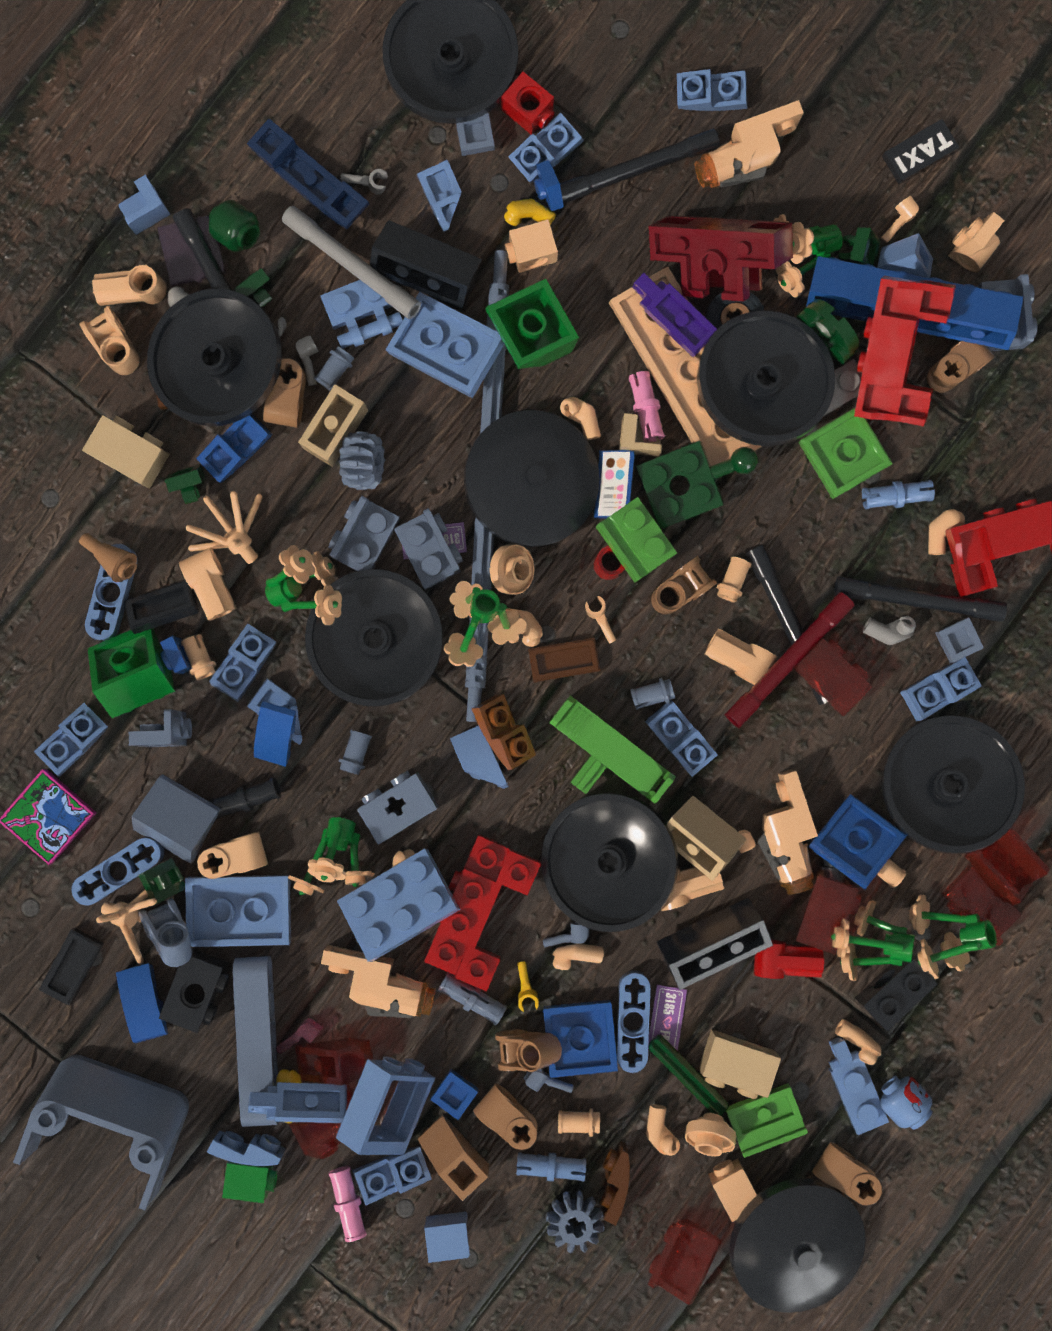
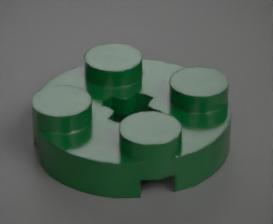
[797,299,859,364]

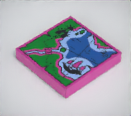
[0,769,97,865]

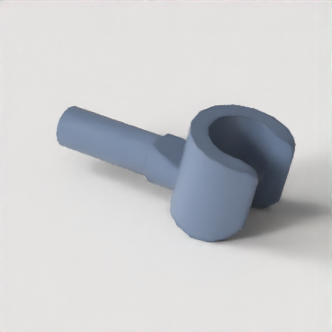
[543,922,589,947]
[524,1069,574,1093]

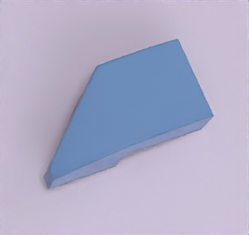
[417,160,461,232]
[247,678,302,745]
[450,725,508,789]

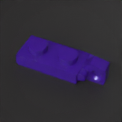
[632,273,717,358]

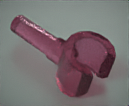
[276,1018,322,1054]

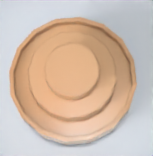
[489,544,535,595]
[685,1113,737,1156]

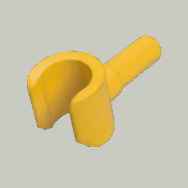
[517,961,539,1012]

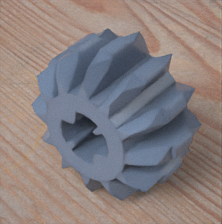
[338,431,385,490]
[546,1190,604,1254]

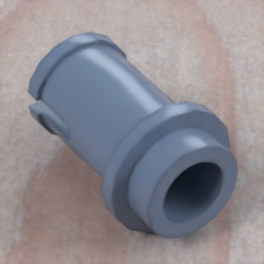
[313,346,354,391]
[630,677,675,710]
[338,730,372,775]

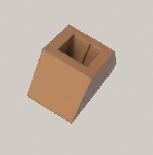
[418,1114,489,1201]

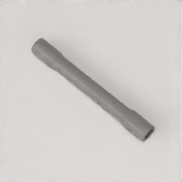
[282,206,421,319]

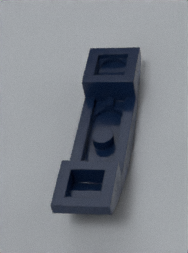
[247,119,369,229]

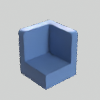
[119,175,171,235]
[877,233,933,278]
[424,1212,470,1263]

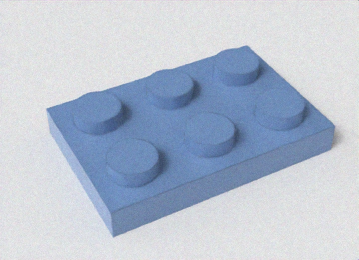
[385,292,504,398]
[337,848,460,962]
[185,875,291,947]

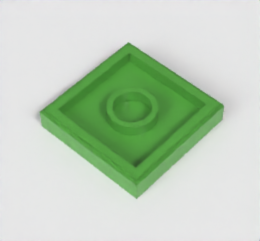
[798,408,893,499]

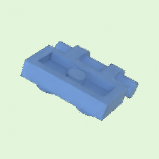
[320,280,403,349]

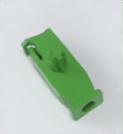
[549,695,676,804]

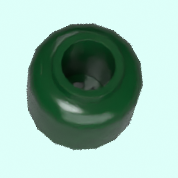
[209,200,260,252]

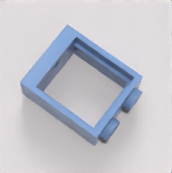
[336,1057,435,1155]

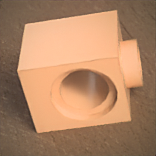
[505,220,558,273]
[708,1158,757,1222]

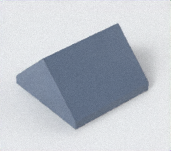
[131,774,221,864]

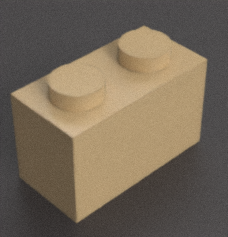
[298,384,368,467]
[82,415,170,489]
[667,796,747,881]
[699,1029,781,1099]

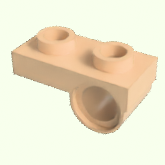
[948,212,1005,273]

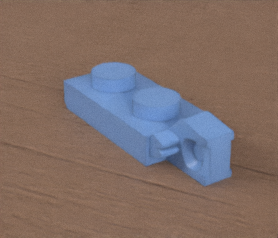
[828,1036,889,1135]
[248,1082,347,1123]

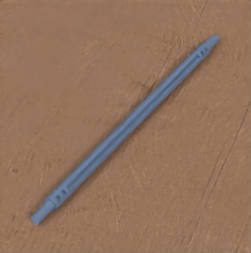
[465,250,509,722]

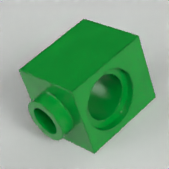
[222,1161,278,1203]

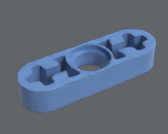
[85,544,138,641]
[72,837,164,905]
[616,970,651,1073]

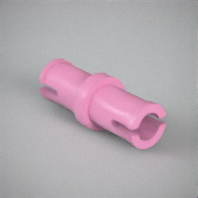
[628,371,665,443]
[328,1166,367,1242]

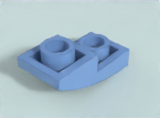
[677,69,748,111]
[508,112,584,183]
[209,624,276,702]
[900,657,982,721]
[645,700,717,777]
[34,703,108,777]
[207,1131,287,1166]
[352,1146,431,1205]

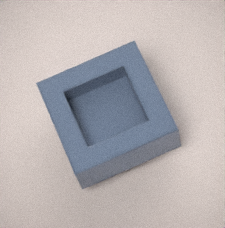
[456,113,495,156]
[935,617,984,663]

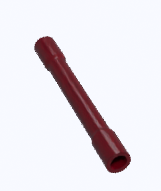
[725,592,855,728]

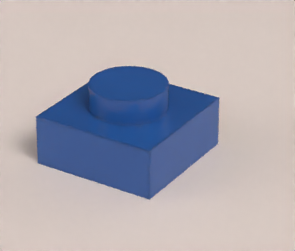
[534,160,564,212]
[160,636,192,674]
[430,1069,479,1120]

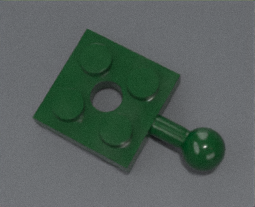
[636,441,758,529]

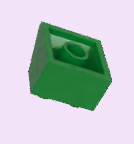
[485,279,579,369]
[87,628,175,718]

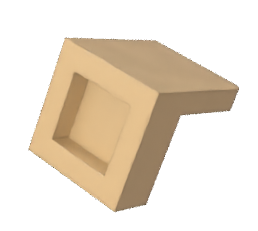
[619,413,662,457]

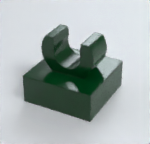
[839,227,881,267]
[233,268,272,307]
[164,464,205,505]
[138,858,185,906]

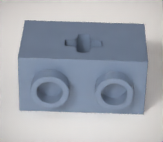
[357,771,439,845]

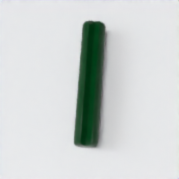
[648,1034,729,1116]

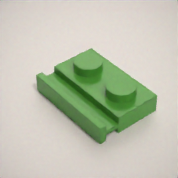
[596,497,677,583]
[726,1083,808,1158]

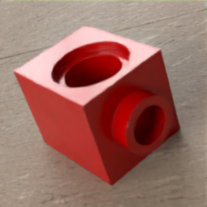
[501,71,555,135]

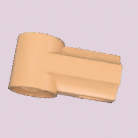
[92,265,167,306]
[179,547,237,621]
[704,628,778,685]
[661,866,724,911]

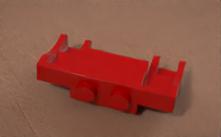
[854,276,956,426]
[945,498,1052,597]
[424,834,541,991]

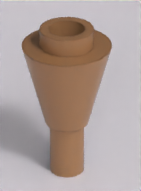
[79,533,137,582]

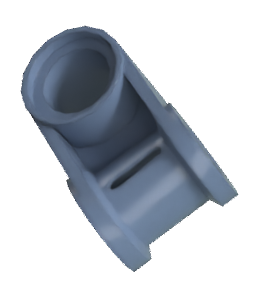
[139,898,192,967]

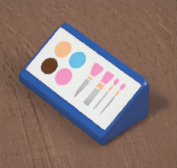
[594,450,634,519]

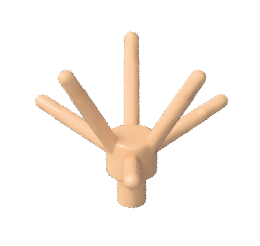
[186,491,262,564]
[96,890,157,965]

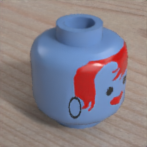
[880,1076,933,1130]

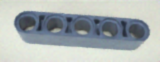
[233,956,279,1127]

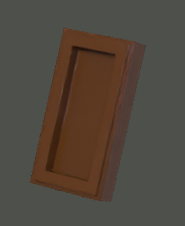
[528,638,600,682]

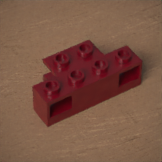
[648,215,793,301]

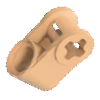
[79,306,139,375]
[197,831,268,879]

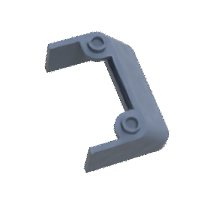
[13,1055,189,1210]

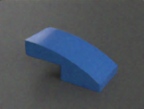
[196,413,273,483]
[254,701,296,767]
[116,963,168,1043]

